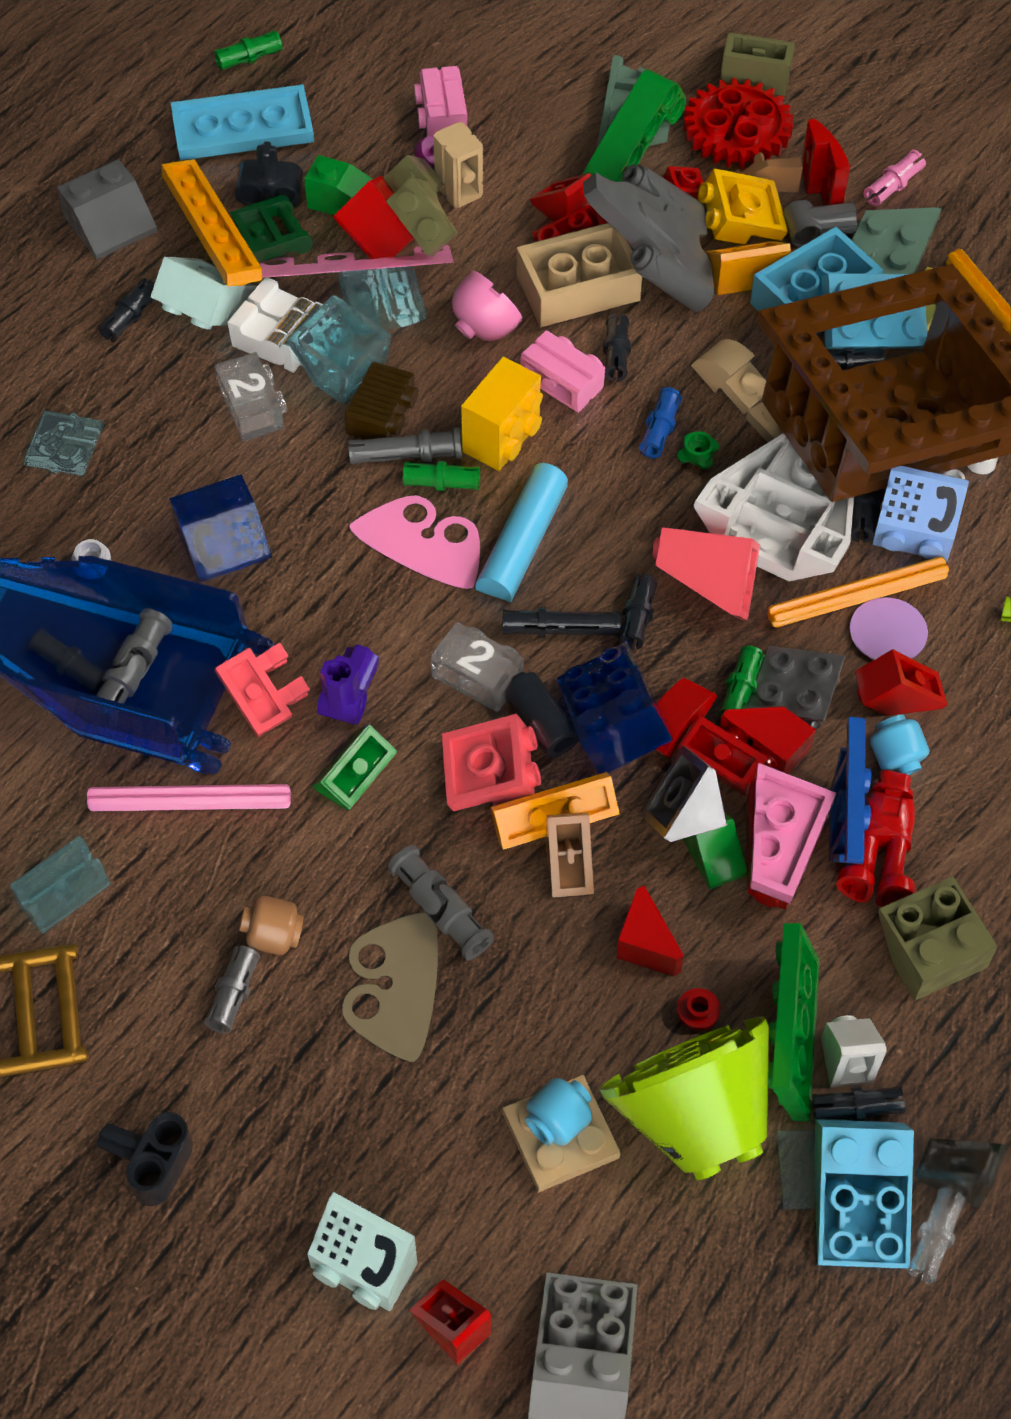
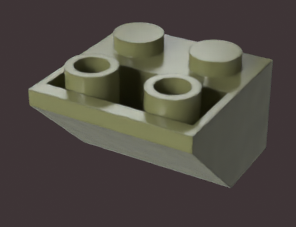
[721,33,796,96]
[878,876,998,1001]

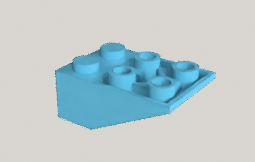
[814,1119,914,1269]

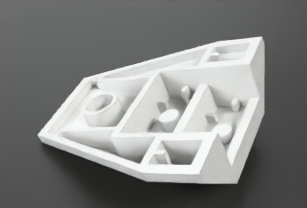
[694,433,854,582]

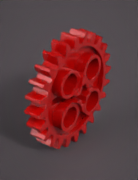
[683,78,794,169]

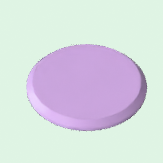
[850,597,928,660]

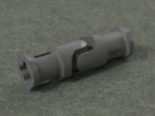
[86,608,173,725]
[388,845,494,960]

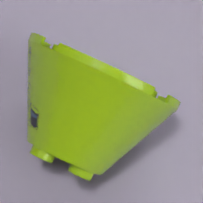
[599,1017,769,1180]

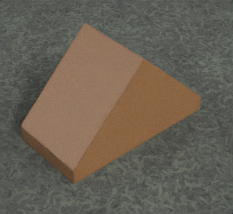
[545,812,594,898]

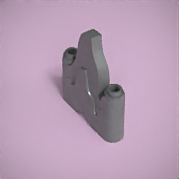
[583,165,714,312]

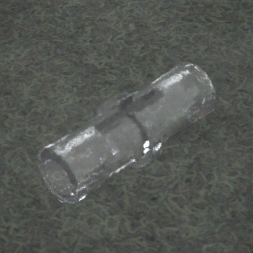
[907,1188,966,1284]

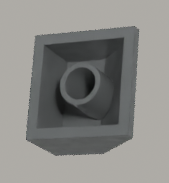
[57,159,158,260]

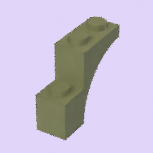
[383,154,458,256]

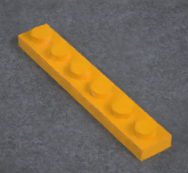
[162,159,262,287]

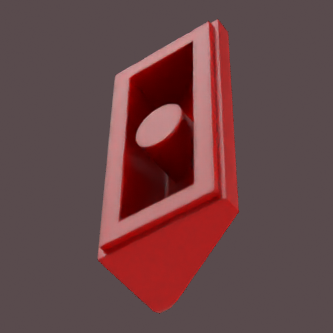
[677,715,768,797]

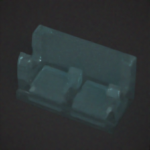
[10,836,111,934]

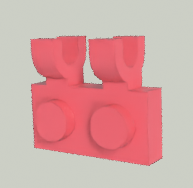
[215,643,310,738]

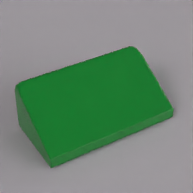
[311,724,398,811]

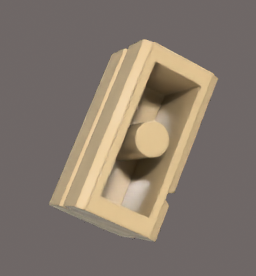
[434,122,483,208]

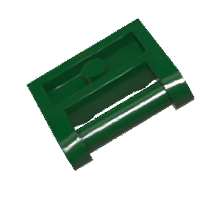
[230,195,313,263]

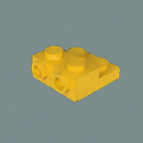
[698,169,788,245]

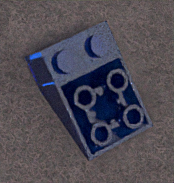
[557,641,673,774]

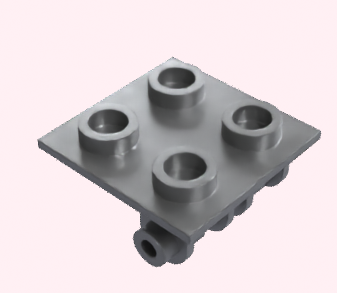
[747,646,845,729]

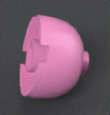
[452,270,523,341]

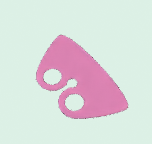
[349,496,480,589]

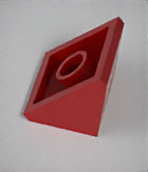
[333,175,415,270]

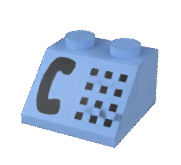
[872,466,969,562]

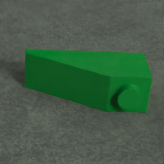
[304,155,373,216]

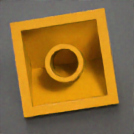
[704,241,791,295]

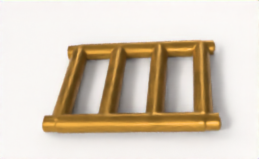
[0,944,89,1077]

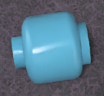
[869,714,930,775]
[525,1078,592,1146]

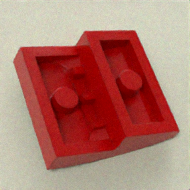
[801,119,851,206]

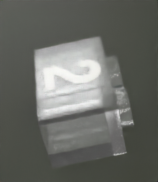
[215,352,287,442]
[431,622,524,712]

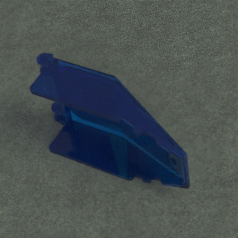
[0,556,275,774]

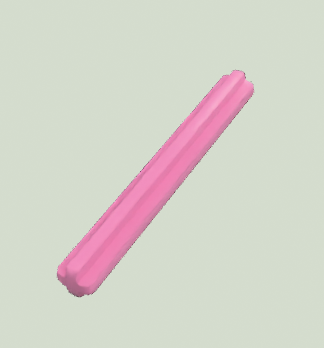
[87,784,291,811]

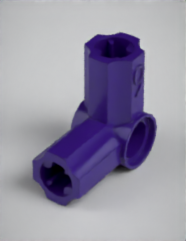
[317,644,379,725]

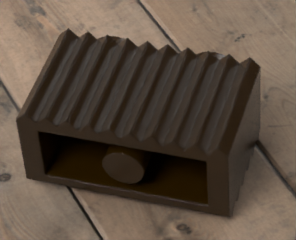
[345,361,419,440]

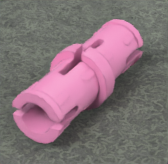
[864,150,926,207]

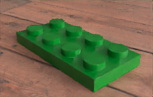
[768,923,820,1121]

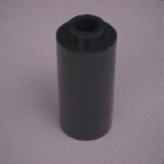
[504,672,581,758]

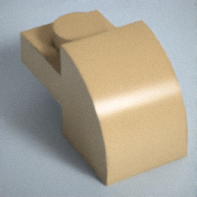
[691,339,766,414]

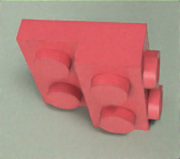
[442,714,541,812]

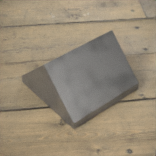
[640,745,727,842]

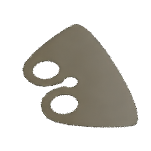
[342,912,438,1062]

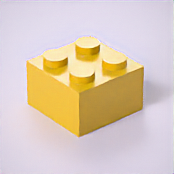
[461,356,543,471]

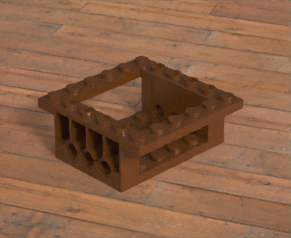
[757,264,1011,503]

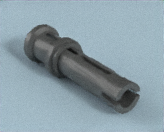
[348,426,462,464]

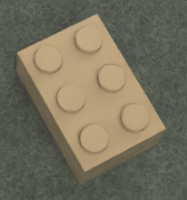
[516,223,642,328]

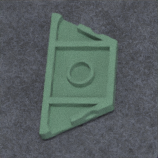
[597,55,670,148]
[852,207,941,274]

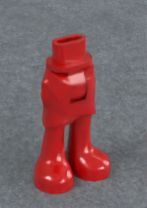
[836,770,917,907]

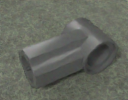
[783,200,857,248]

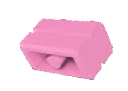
[414,66,468,136]
[520,330,605,413]

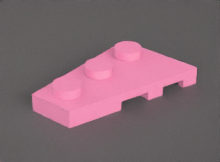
[750,763,836,904]

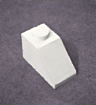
[821,1016,887,1088]

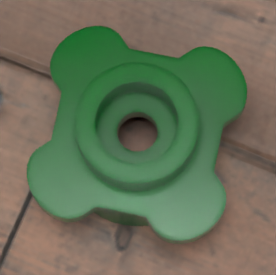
[677,431,719,469]

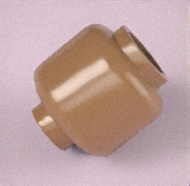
[239,895,304,955]

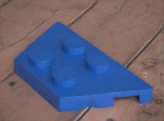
[829,717,871,864]

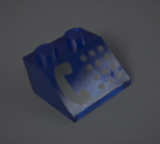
[169,474,272,583]

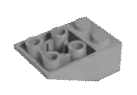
[528,1273,638,1419]

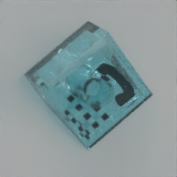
[288,294,391,404]

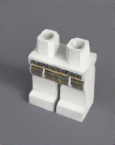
[227,277,341,373]

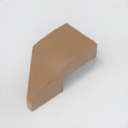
[734,152,803,192]

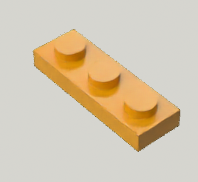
[490,772,620,850]

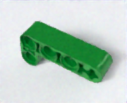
[583,69,686,182]

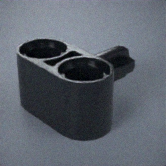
[235,141,304,207]
[97,1112,193,1206]

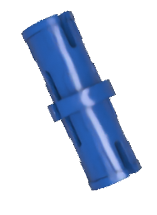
[639,387,682,458]

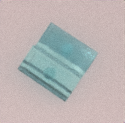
[339,266,427,333]

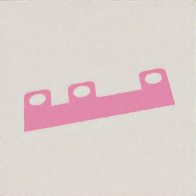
[259,245,454,278]

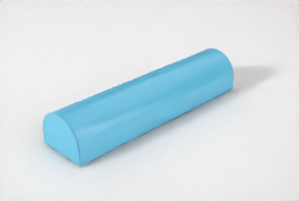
[475,463,568,602]

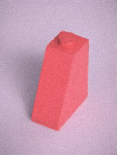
[653,527,760,621]

